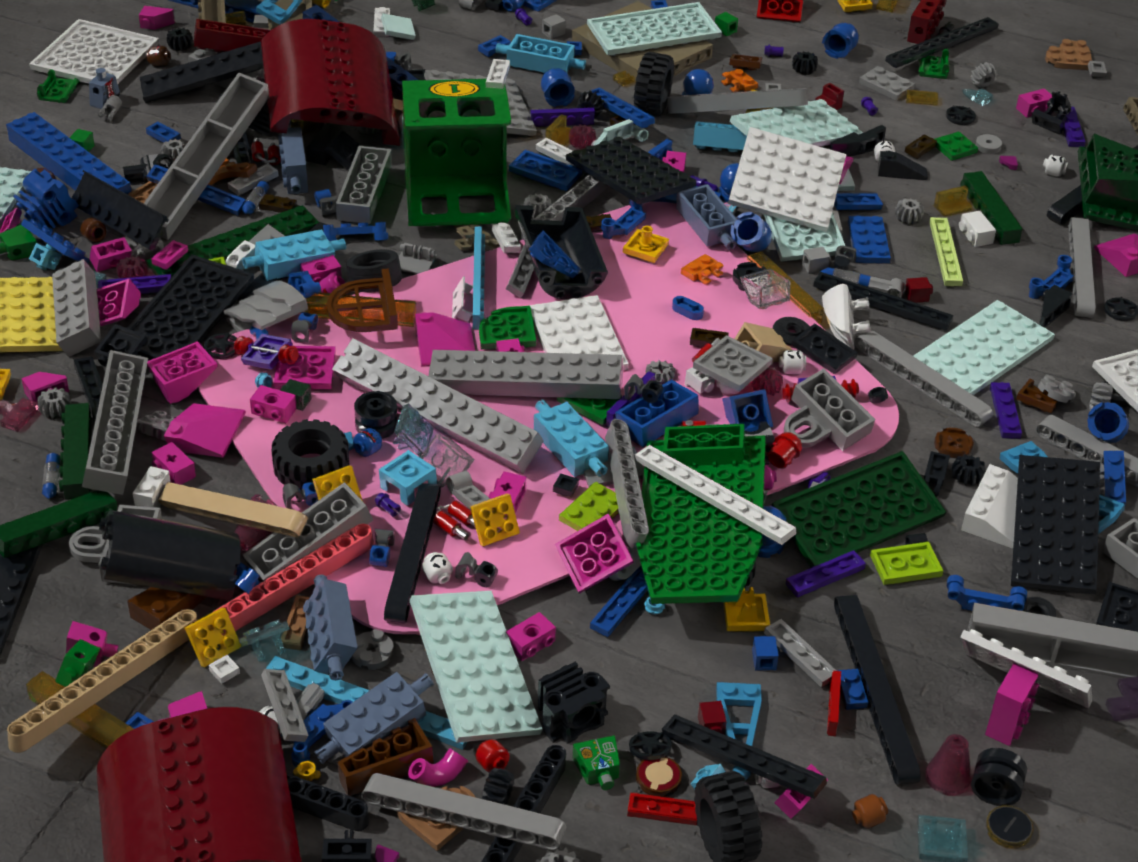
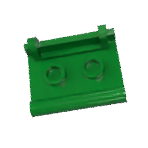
[919,49,949,79]
[37,69,80,103]

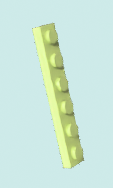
[930,217,963,287]

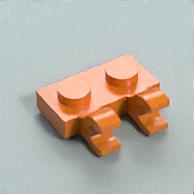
[721,69,758,92]
[681,254,724,284]

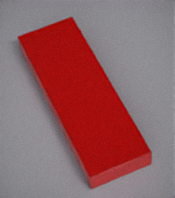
[827,670,841,737]
[627,792,697,826]

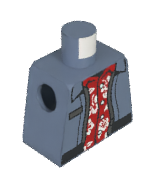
[89,68,120,109]

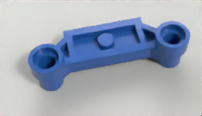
[601,199,646,239]
[323,222,388,241]
[1029,255,1074,299]
[288,271,321,298]
[235,562,261,594]
[947,575,1027,611]
[291,700,353,767]

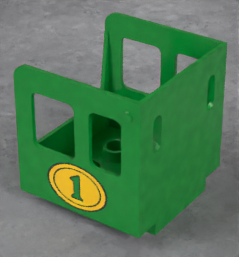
[402,79,511,226]

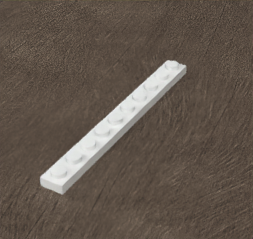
[635,445,796,545]

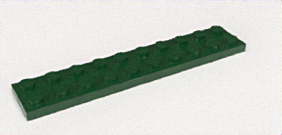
[147,205,319,277]

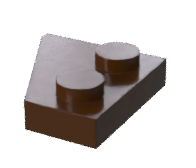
[1016,379,1059,413]

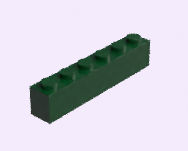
[960,171,1023,245]
[59,403,92,500]
[0,490,117,558]

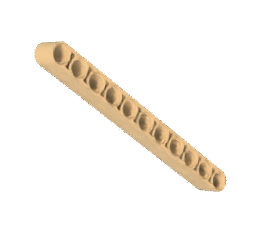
[7,609,197,753]

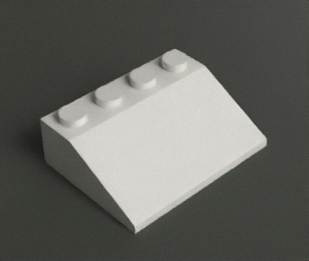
[961,464,1018,549]

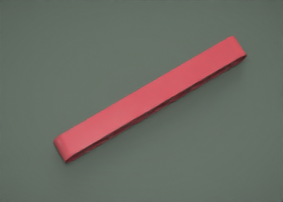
[213,524,374,635]

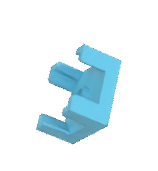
[379,450,437,506]

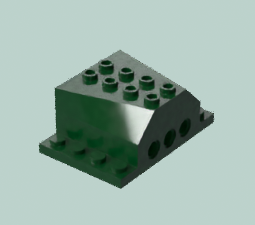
[1078,133,1138,231]

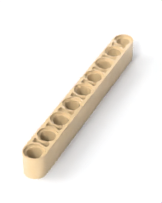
[158,482,308,538]

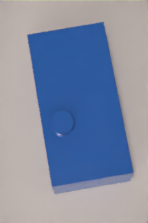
[615,379,699,447]

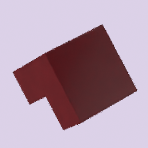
[815,83,844,110]

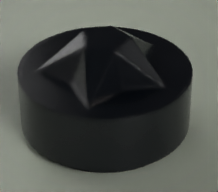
[868,387,888,403]

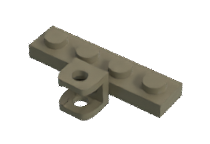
[453,224,500,252]

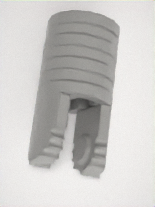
[98,95,122,122]

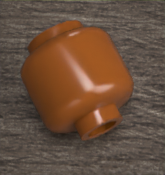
[852,794,888,829]

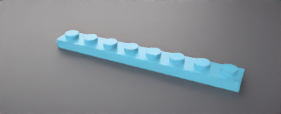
[473,227,485,330]

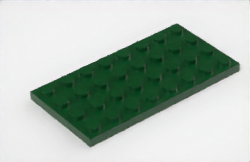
[771,451,947,568]

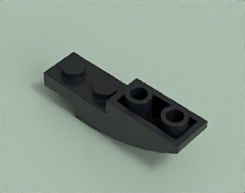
[830,125,886,157]

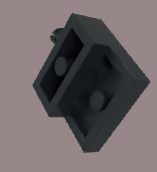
[322,830,372,862]

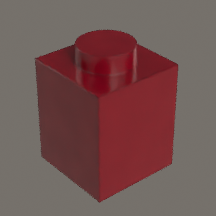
[904,277,933,303]
[698,701,727,735]

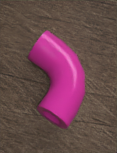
[408,748,468,787]

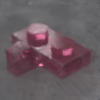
[0,398,39,432]

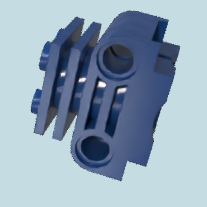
[13,168,79,229]

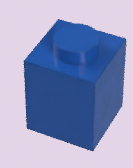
[752,636,779,671]

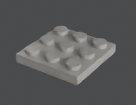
[693,335,773,392]

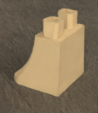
[734,322,792,362]

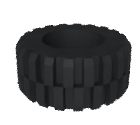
[634,51,674,115]
[271,419,349,490]
[694,771,763,862]

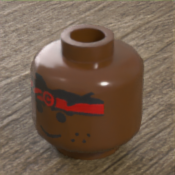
[146,46,171,67]

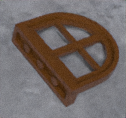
[327,268,398,332]

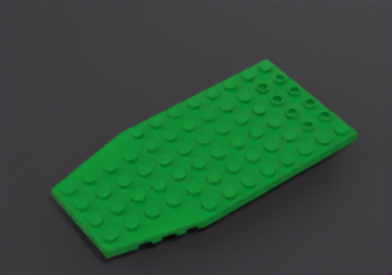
[636,424,766,604]

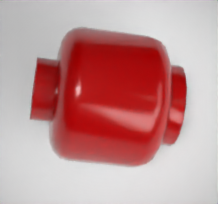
[476,739,510,773]

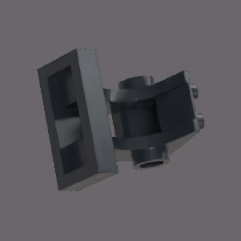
[1032,91,1071,135]

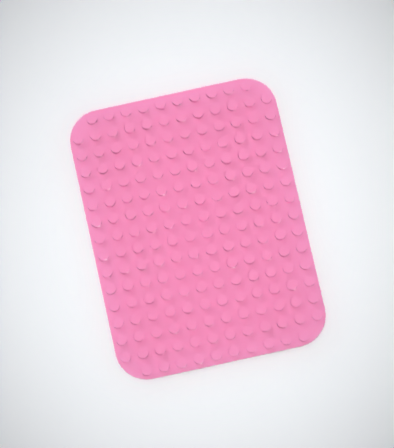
[198,202,899,635]

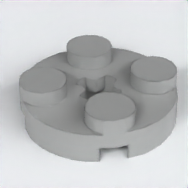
[1038,374,1076,403]
[351,629,394,670]

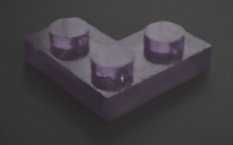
[1105,676,1138,721]

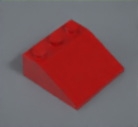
[757,0,803,22]

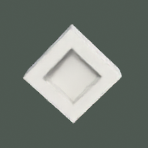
[209,655,240,684]

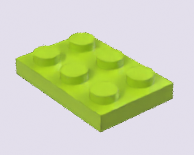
[559,482,619,531]
[870,542,943,585]

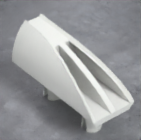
[822,284,871,350]

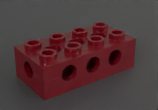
[907,0,947,44]

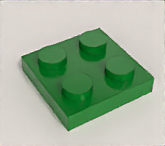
[935,132,978,161]

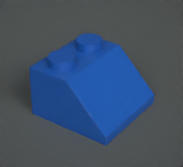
[722,389,773,432]

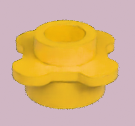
[293,761,321,782]

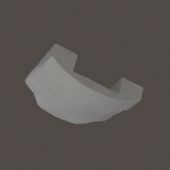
[224,281,308,330]

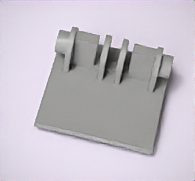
[399,243,437,274]
[137,410,177,441]

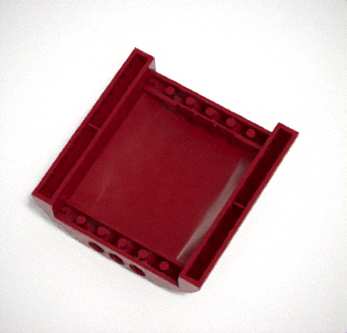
[261,19,400,146]
[96,707,302,862]

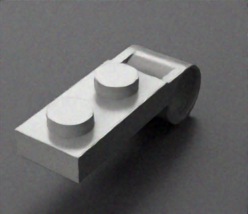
[446,471,490,510]

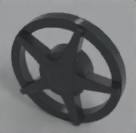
[946,105,976,125]
[1104,297,1138,321]
[204,333,237,359]
[629,731,671,760]

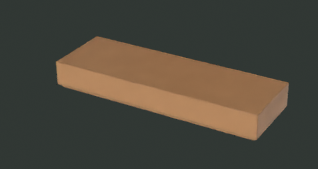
[279,595,310,650]

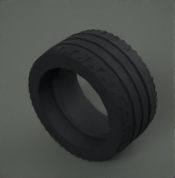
[346,249,402,292]

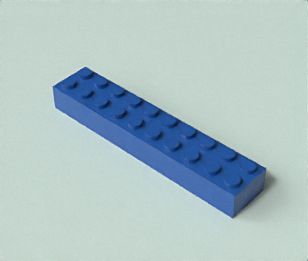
[6,112,132,194]

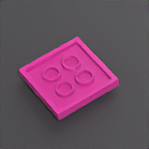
[274,346,336,389]

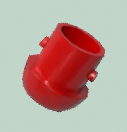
[767,432,802,469]

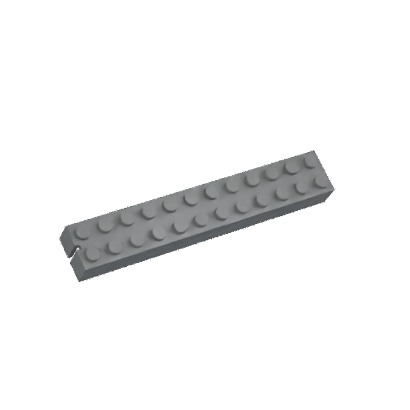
[144,73,269,240]
[332,338,544,473]
[967,603,1138,681]

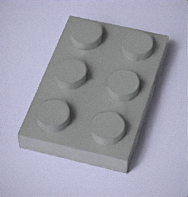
[859,66,915,101]

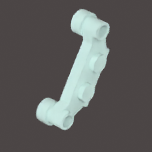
[591,119,649,146]

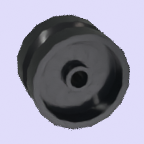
[354,391,398,439]
[971,748,1028,806]

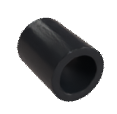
[905,533,928,545]

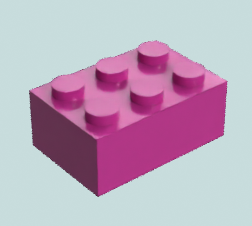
[985,663,1040,746]

